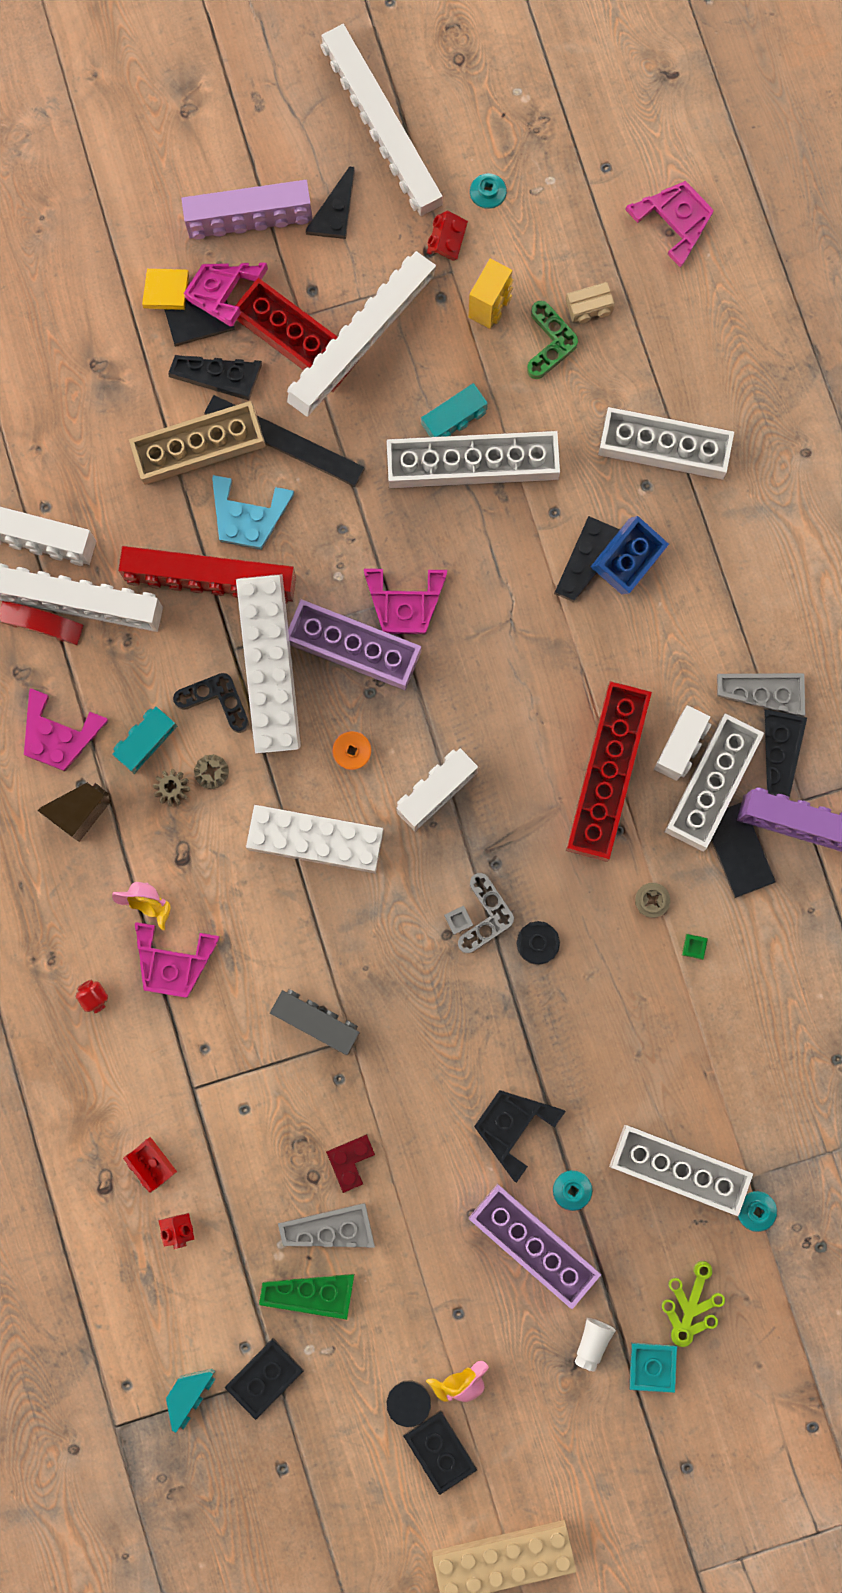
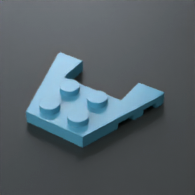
[212,475,294,550]

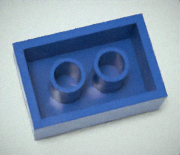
[591,516,669,595]

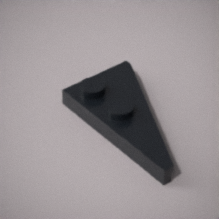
[306,166,355,239]

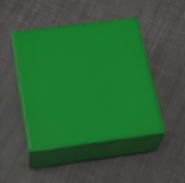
[681,934,708,960]

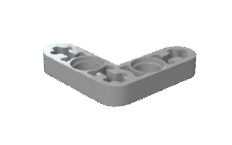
[458,873,514,953]

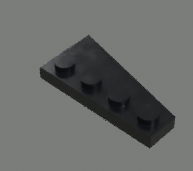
[168,355,262,401]
[554,516,620,602]
[764,709,807,799]

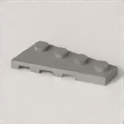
[717,673,805,717]
[278,1203,375,1248]

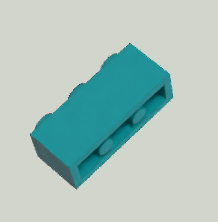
[421,383,488,437]
[112,707,178,774]

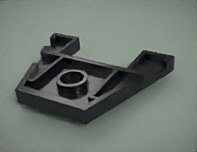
[474,1090,566,1183]

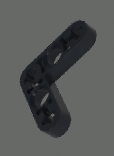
[173,673,249,733]

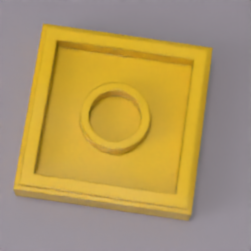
[142,268,189,310]

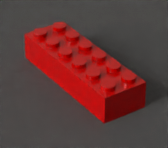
[235,277,359,392]

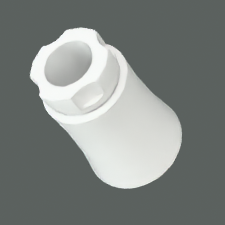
[575,1318,616,1371]

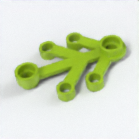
[661,1261,725,1347]

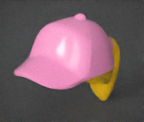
[112,882,171,931]
[426,1361,489,1402]

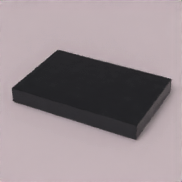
[164,300,235,346]
[224,1338,304,1420]
[403,1410,477,1495]

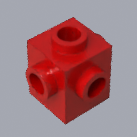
[158,1213,195,1249]

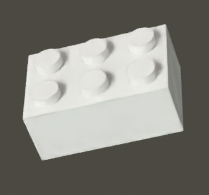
[654,705,711,781]

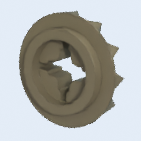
[194,754,229,789]
[635,883,670,918]

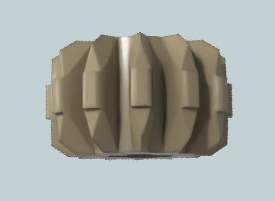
[153,769,190,806]

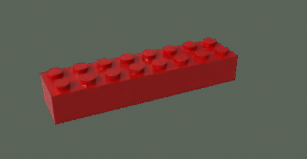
[118,546,296,604]
[566,681,652,862]

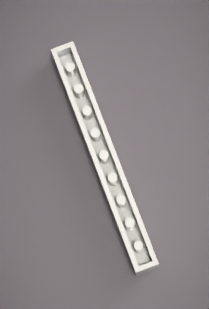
[320,24,443,216]
[287,251,436,417]

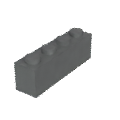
[270,989,360,1056]

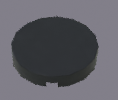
[516,921,560,965]
[386,1380,431,1427]

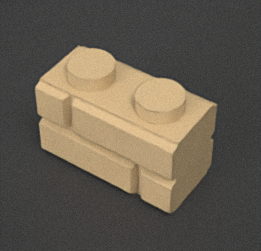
[566,282,614,324]

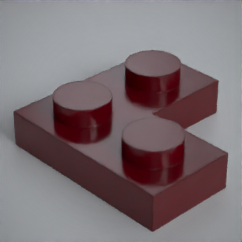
[326,1134,375,1193]

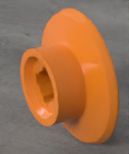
[332,731,371,770]

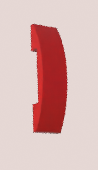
[0,601,84,645]

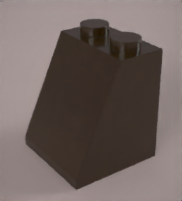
[38,782,111,842]

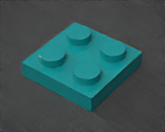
[629,1342,677,1393]

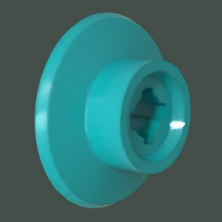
[470,173,507,209]
[553,1170,593,1211]
[738,1191,777,1232]

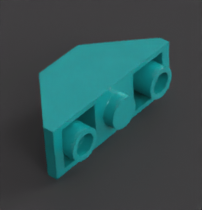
[166,1369,215,1433]

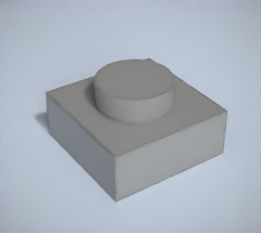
[444,906,473,935]

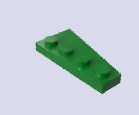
[259,1274,355,1320]

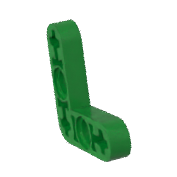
[527,300,578,379]

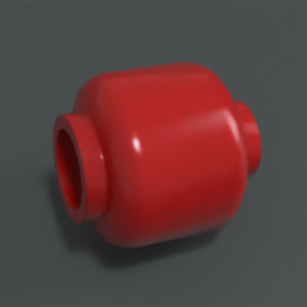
[75,979,108,1014]

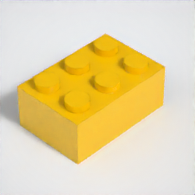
[468,258,514,329]

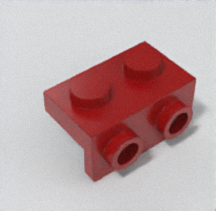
[427,210,468,261]
[123,1137,177,1193]

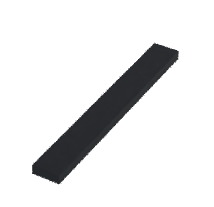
[204,395,365,487]

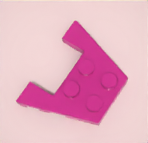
[625,181,714,268]
[184,263,268,326]
[364,569,447,634]
[24,688,108,771]
[135,922,220,998]

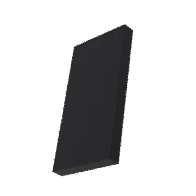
[711,802,776,898]

